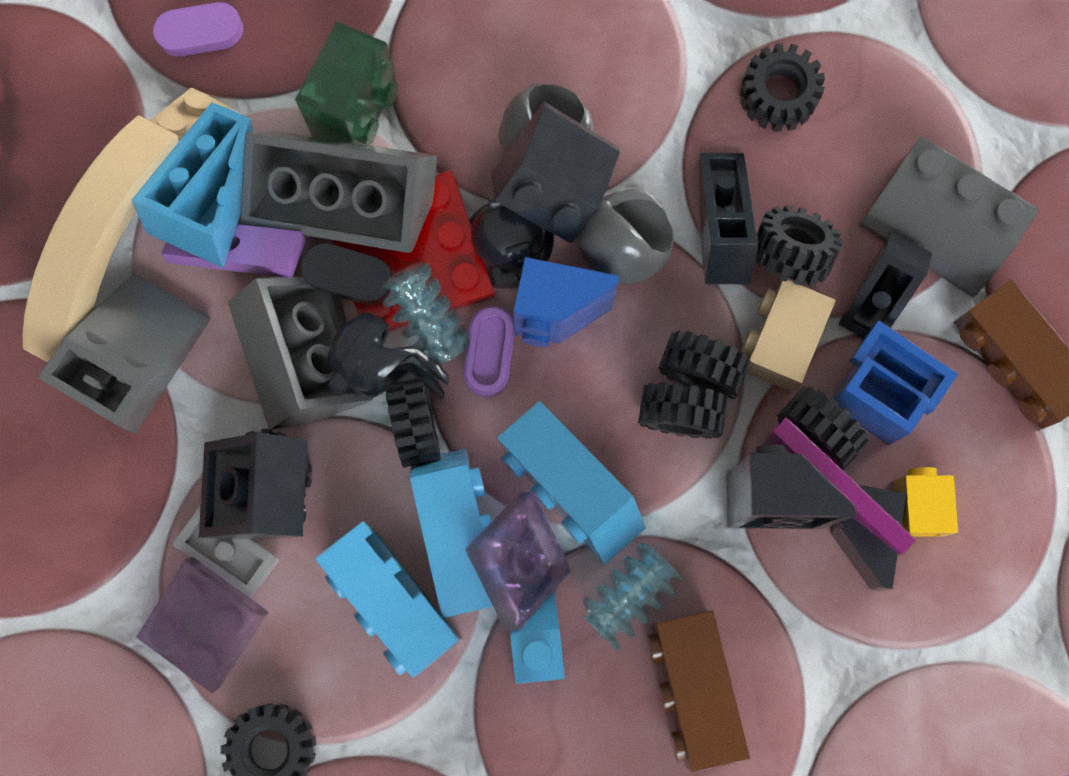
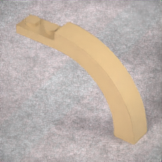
[23,87,229,362]

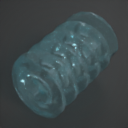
[382,262,470,369]
[580,543,683,652]

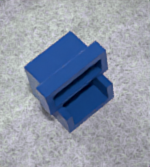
[830,320,958,445]

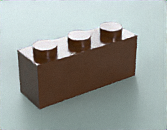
[954,279,1069,429]
[647,610,750,773]

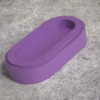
[153,2,243,57]
[463,306,515,398]

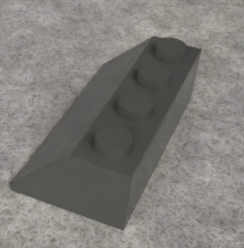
[241,131,437,253]

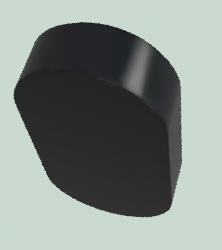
[301,243,393,305]

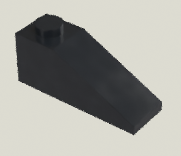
[699,153,758,284]

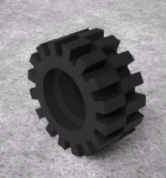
[740,43,825,132]
[755,206,843,285]
[658,331,751,399]
[385,377,441,468]
[638,382,728,439]
[777,386,869,471]
[220,703,316,776]

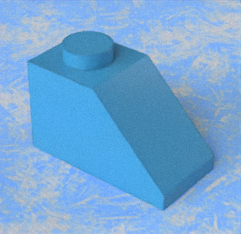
[507,581,565,684]

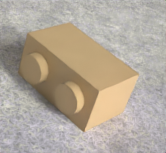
[741,280,836,392]

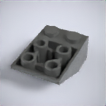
[38,273,211,435]

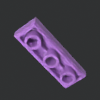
[161,224,306,278]

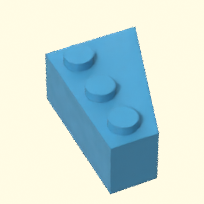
[132,102,254,268]
[497,401,646,565]
[410,448,506,618]
[315,521,461,678]

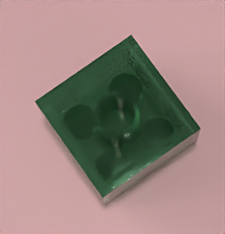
[295,21,399,145]

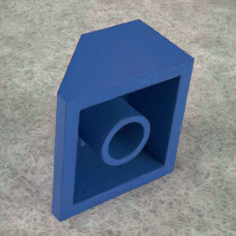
[514,257,619,347]

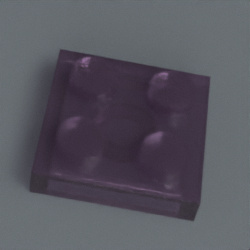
[465,492,571,631]
[136,557,268,694]

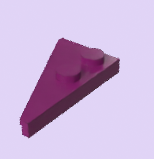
[763,418,916,555]

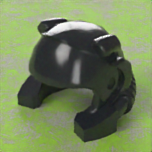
[469,196,555,289]

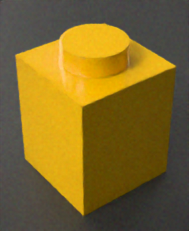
[893,467,958,537]

